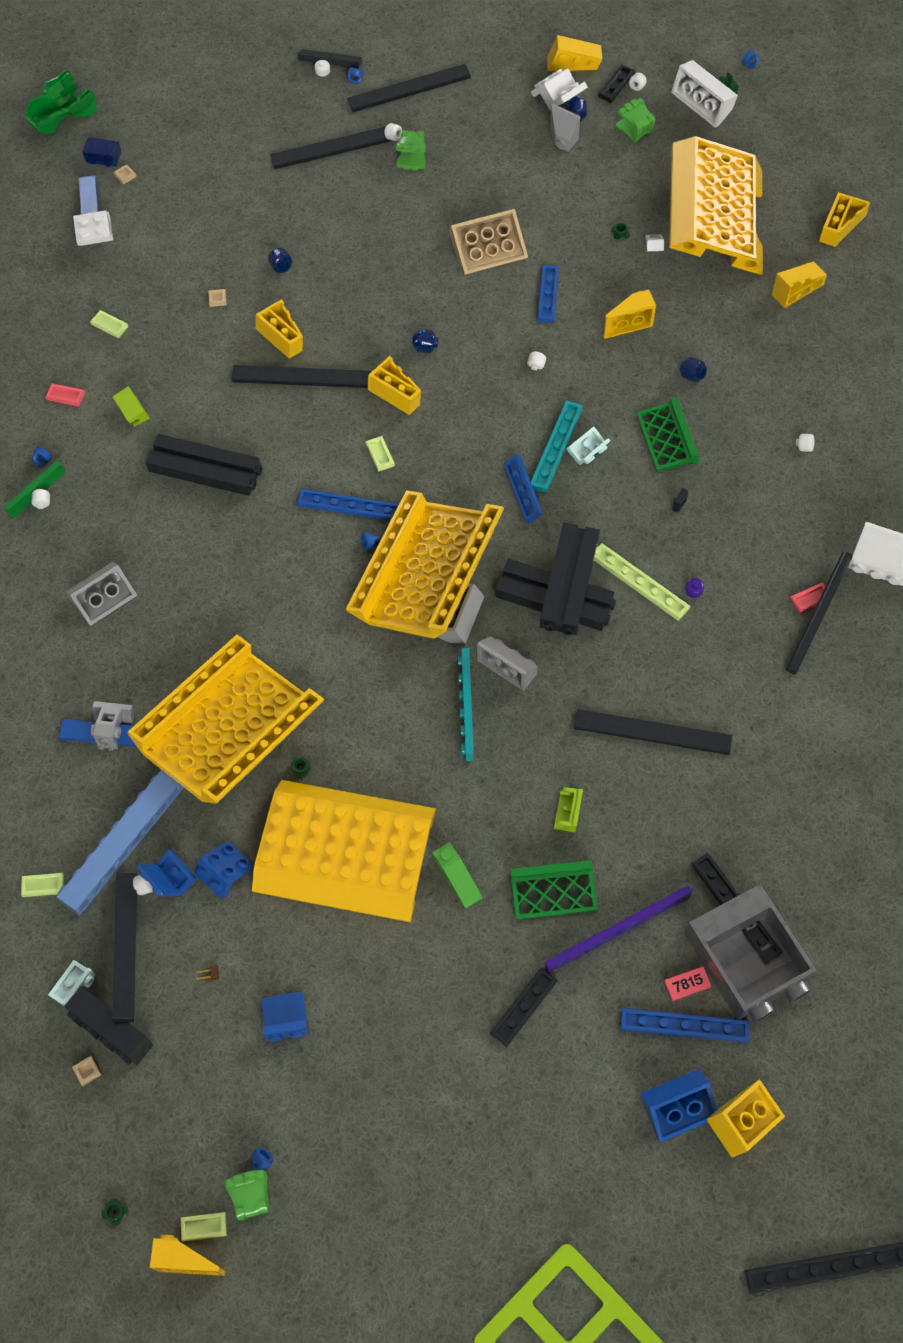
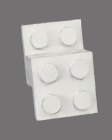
[531,69,588,110]
[73,210,113,246]

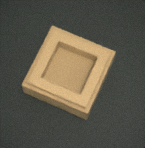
[113,164,136,184]
[208,289,227,307]
[72,1056,102,1086]

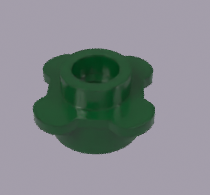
[611,223,630,239]
[101,1199,128,1226]

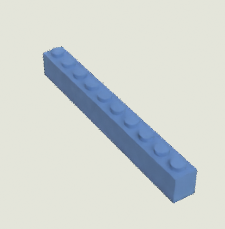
[57,770,184,916]

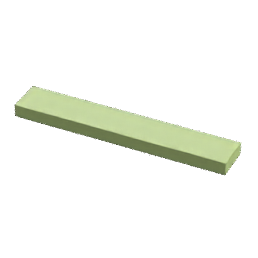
[594,543,690,621]

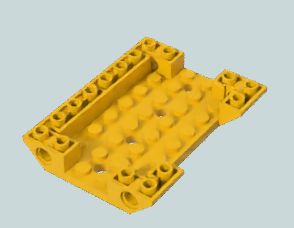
[669,136,763,275]

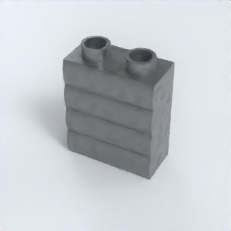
[685,884,817,1023]

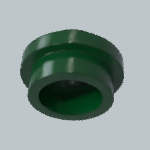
[291,758,311,777]

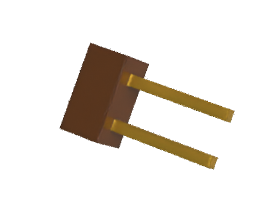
[196,966,219,980]

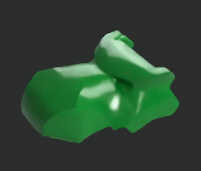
[24,70,97,134]

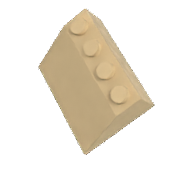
[449,209,528,275]

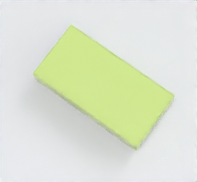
[90,310,128,338]
[365,436,395,472]
[21,873,64,897]
[181,1212,227,1242]

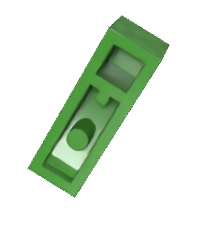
[432,842,483,909]

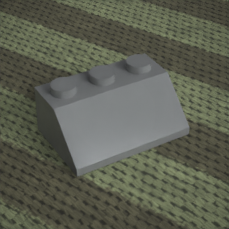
[66,562,137,626]
[438,584,484,644]
[477,636,538,691]

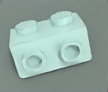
[566,427,610,465]
[48,960,95,1006]

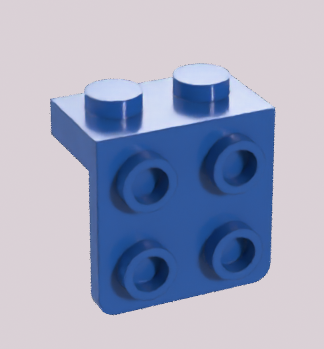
[194,842,254,899]
[137,850,197,896]
[262,992,309,1042]

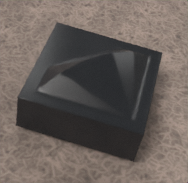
[672,488,689,513]

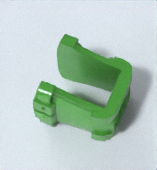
[615,98,655,143]
[396,130,426,170]
[224,1170,270,1221]

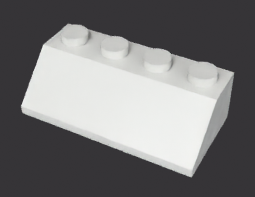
[671,60,738,128]

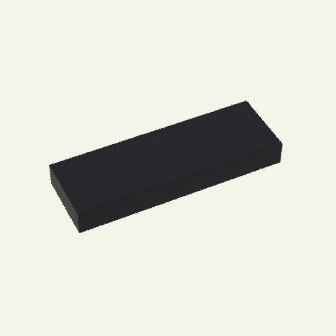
[598,65,635,103]

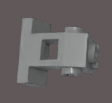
[91,701,134,751]

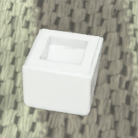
[645,234,664,251]

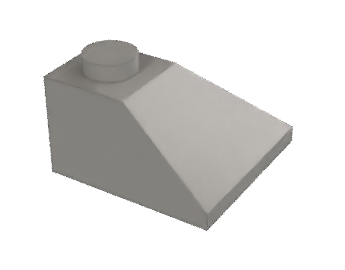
[550,104,580,151]

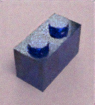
[82,137,122,167]

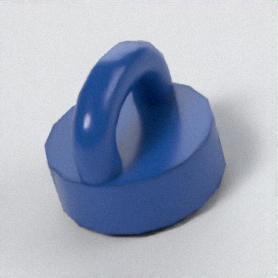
[742,50,759,68]
[347,67,364,84]
[32,447,52,466]
[361,532,380,551]
[251,1148,273,1171]

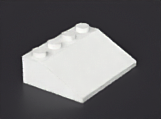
[848,522,903,586]

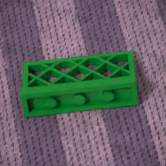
[636,396,699,472]
[510,860,598,919]

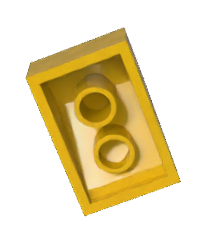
[603,290,656,339]
[706,1079,785,1157]
[150,1235,225,1276]

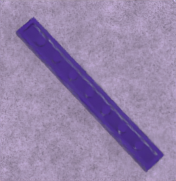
[545,886,693,973]

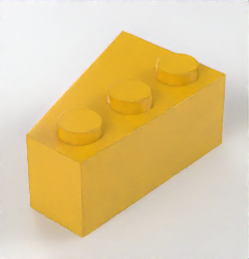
[547,35,602,71]
[819,192,870,247]
[772,261,827,308]
[256,299,303,359]
[368,356,421,415]

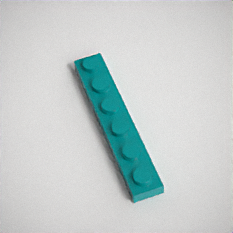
[531,400,583,493]
[458,648,474,761]

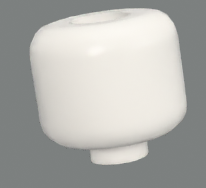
[314,60,330,76]
[629,73,647,91]
[384,123,402,141]
[527,351,546,371]
[796,434,815,452]
[31,489,50,509]
[133,875,153,895]

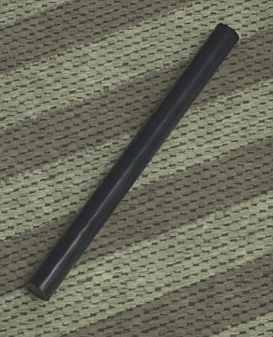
[786,552,852,675]

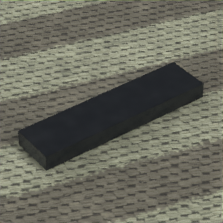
[298,49,362,68]
[490,968,558,1047]

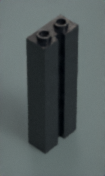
[145,434,263,496]
[539,522,600,635]
[495,558,616,631]

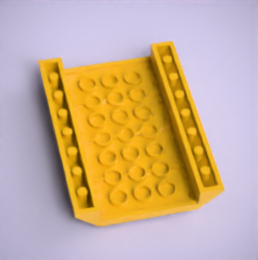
[346,490,504,639]
[128,635,324,804]
[252,780,436,922]

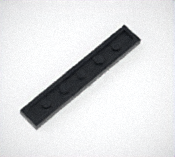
[691,853,783,964]

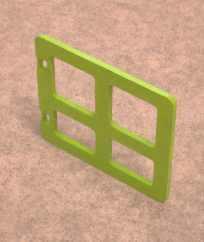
[474,1244,664,1343]

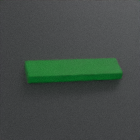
[4,461,65,519]

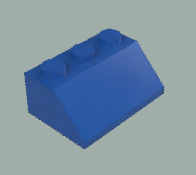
[640,1069,717,1143]

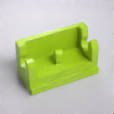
[113,386,150,426]
[554,787,583,833]

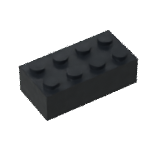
[64,986,153,1066]

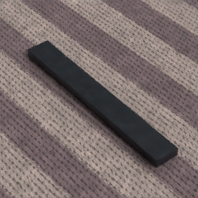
[347,64,471,112]
[270,126,392,169]
[232,365,372,388]
[574,709,732,755]
[112,873,137,1023]
[744,1242,903,1294]

